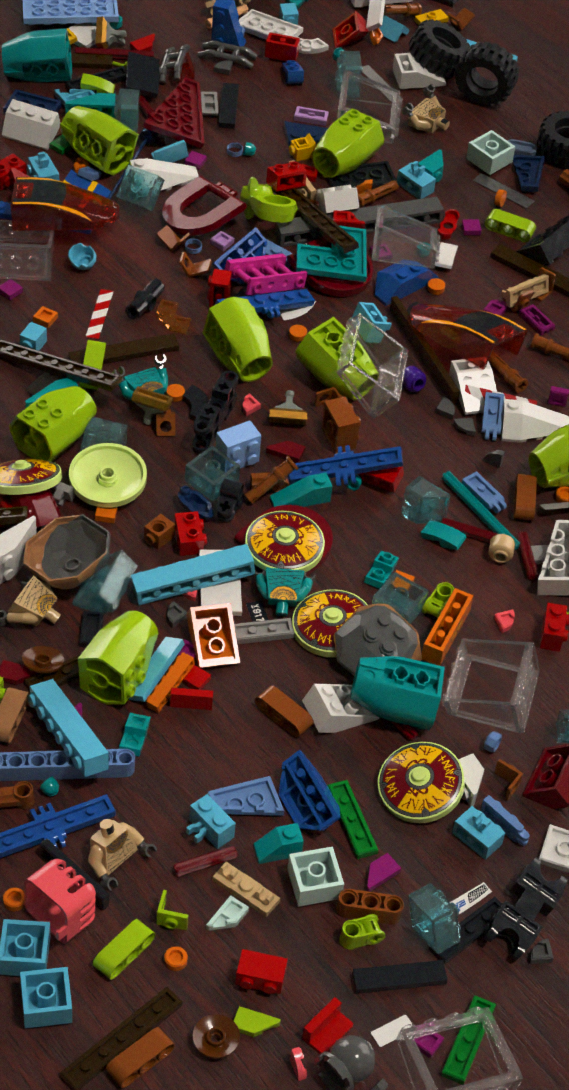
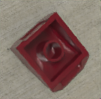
[9,489,61,527]

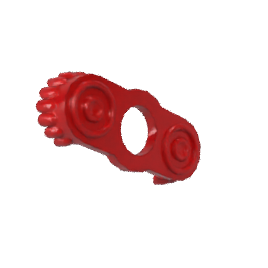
[437,209,460,240]

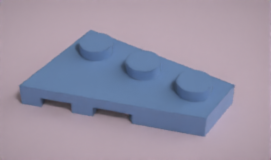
[208,776,284,816]

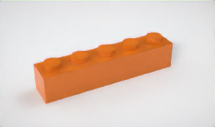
[146,652,195,714]

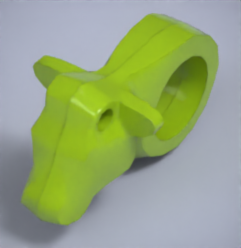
[240,177,298,223]

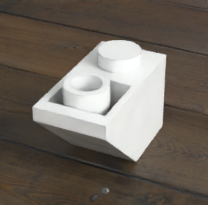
[458,754,484,807]

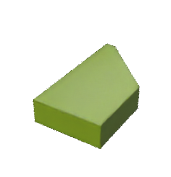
[234,1006,281,1037]

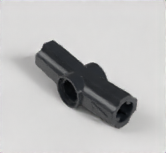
[125,278,165,319]

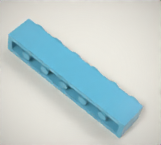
[131,544,255,605]
[28,679,109,777]

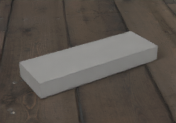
[234,618,295,644]

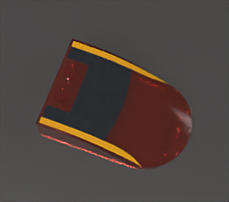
[11,177,120,231]
[409,303,528,369]

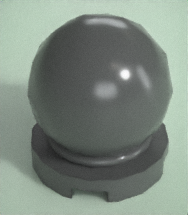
[314,1035,375,1090]

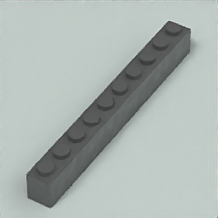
[274,197,444,247]

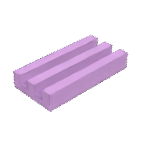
[294,106,329,126]

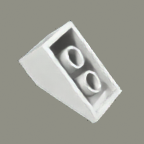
[0,515,36,584]

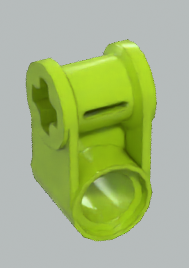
[422,582,454,619]
[339,914,386,950]

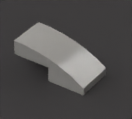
[201,91,218,116]

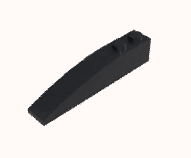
[516,215,569,266]

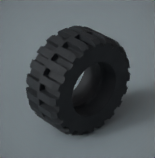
[409,19,470,77]
[454,42,519,106]
[537,110,569,169]

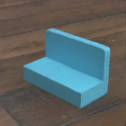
[379,15,409,43]
[151,140,189,163]

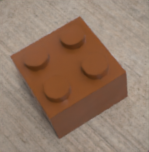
[321,396,361,453]

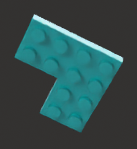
[296,226,367,282]

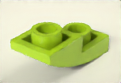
[81,73,115,93]

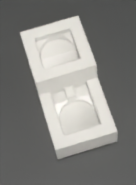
[434,242,458,269]

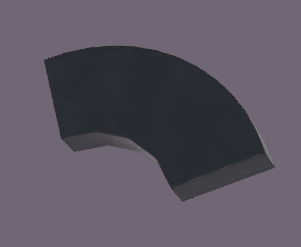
[183,384,209,421]

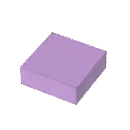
[210,231,234,251]

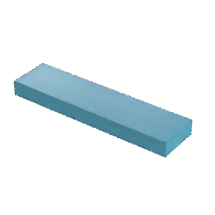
[129,637,185,702]

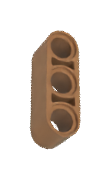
[0,687,30,744]

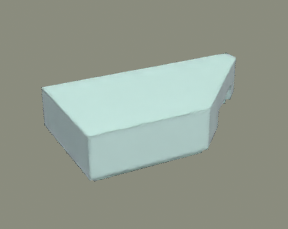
[206,895,249,931]

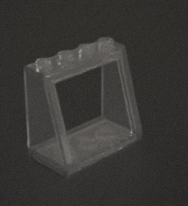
[337,71,402,144]
[371,205,440,268]
[0,220,55,281]
[337,313,408,419]
[442,638,540,733]
[397,1007,523,1090]

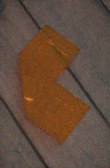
[157,299,191,335]

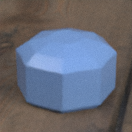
[484,731,502,753]

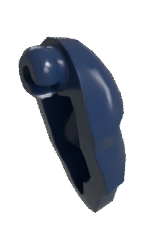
[178,486,214,520]

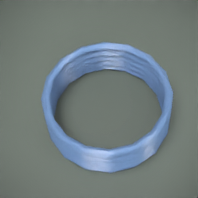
[227,143,243,157]
[185,239,202,254]

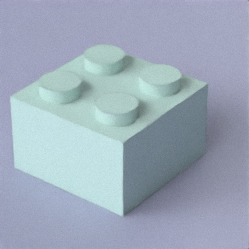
[466,130,515,175]
[287,847,344,907]

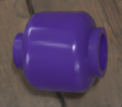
[399,366,426,393]

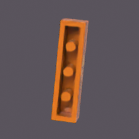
[422,588,474,666]

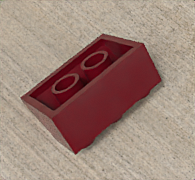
[523,743,569,809]

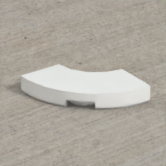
[297,37,329,54]

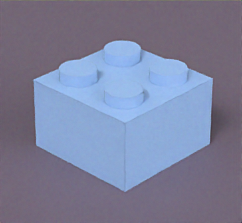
[215,421,261,474]

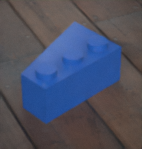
[211,0,246,47]

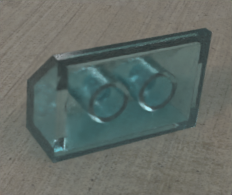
[72,550,137,613]

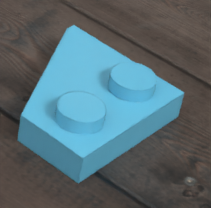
[54,89,95,106]

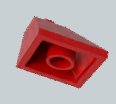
[332,11,369,48]

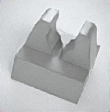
[52,482,76,506]

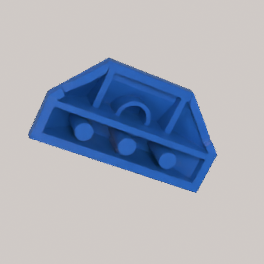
[212,227,267,285]
[374,259,439,306]
[279,750,340,831]

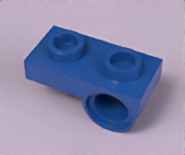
[282,60,304,84]

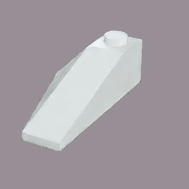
[130,158,199,198]
[501,399,569,443]

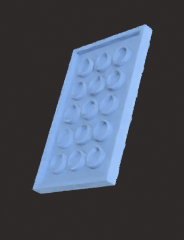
[22,0,119,25]

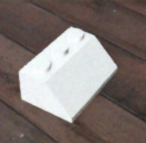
[2,99,61,151]

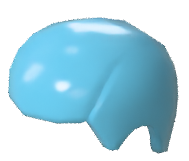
[68,243,97,270]

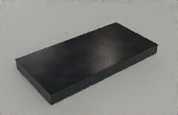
[125,52,160,98]
[326,161,398,189]

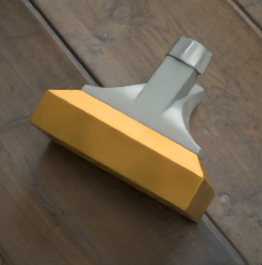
[95,16,127,49]
[131,386,173,425]
[269,390,307,425]

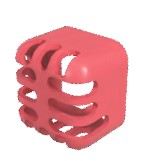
[24,859,96,944]

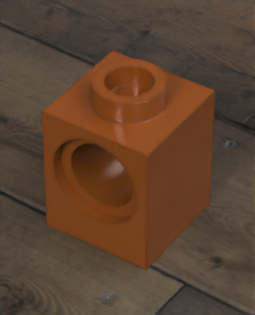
[144,514,175,550]

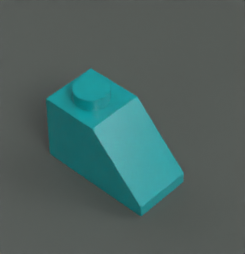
[418,149,444,182]
[253,823,304,864]

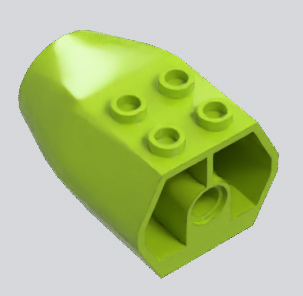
[60,106,139,176]
[312,108,384,178]
[202,297,273,382]
[295,317,379,400]
[9,386,97,462]
[528,424,569,488]
[78,611,158,705]

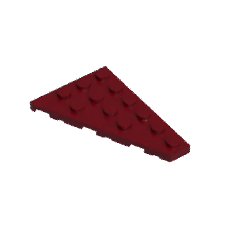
[143,77,205,148]

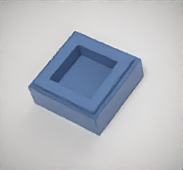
[78,166,102,181]

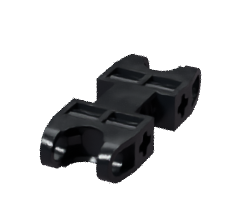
[192,371,239,454]
[484,857,567,961]

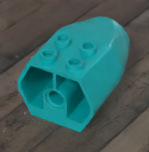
[2,28,72,83]
[350,656,445,731]

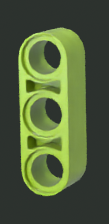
[484,209,536,242]
[79,340,106,390]
[93,919,156,980]

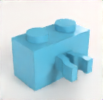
[26,152,59,181]
[397,161,436,199]
[351,302,392,342]
[186,794,236,849]
[452,806,505,860]

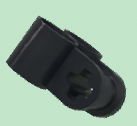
[216,478,245,523]

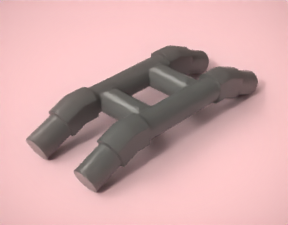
[198,40,258,69]
[159,44,190,84]

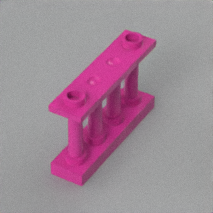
[225,253,308,295]

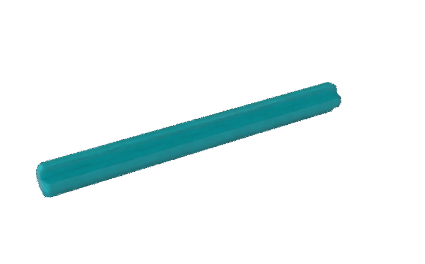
[442,471,520,550]

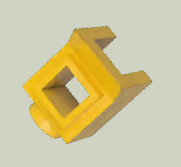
[289,133,316,162]

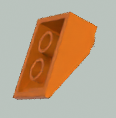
[187,603,240,668]

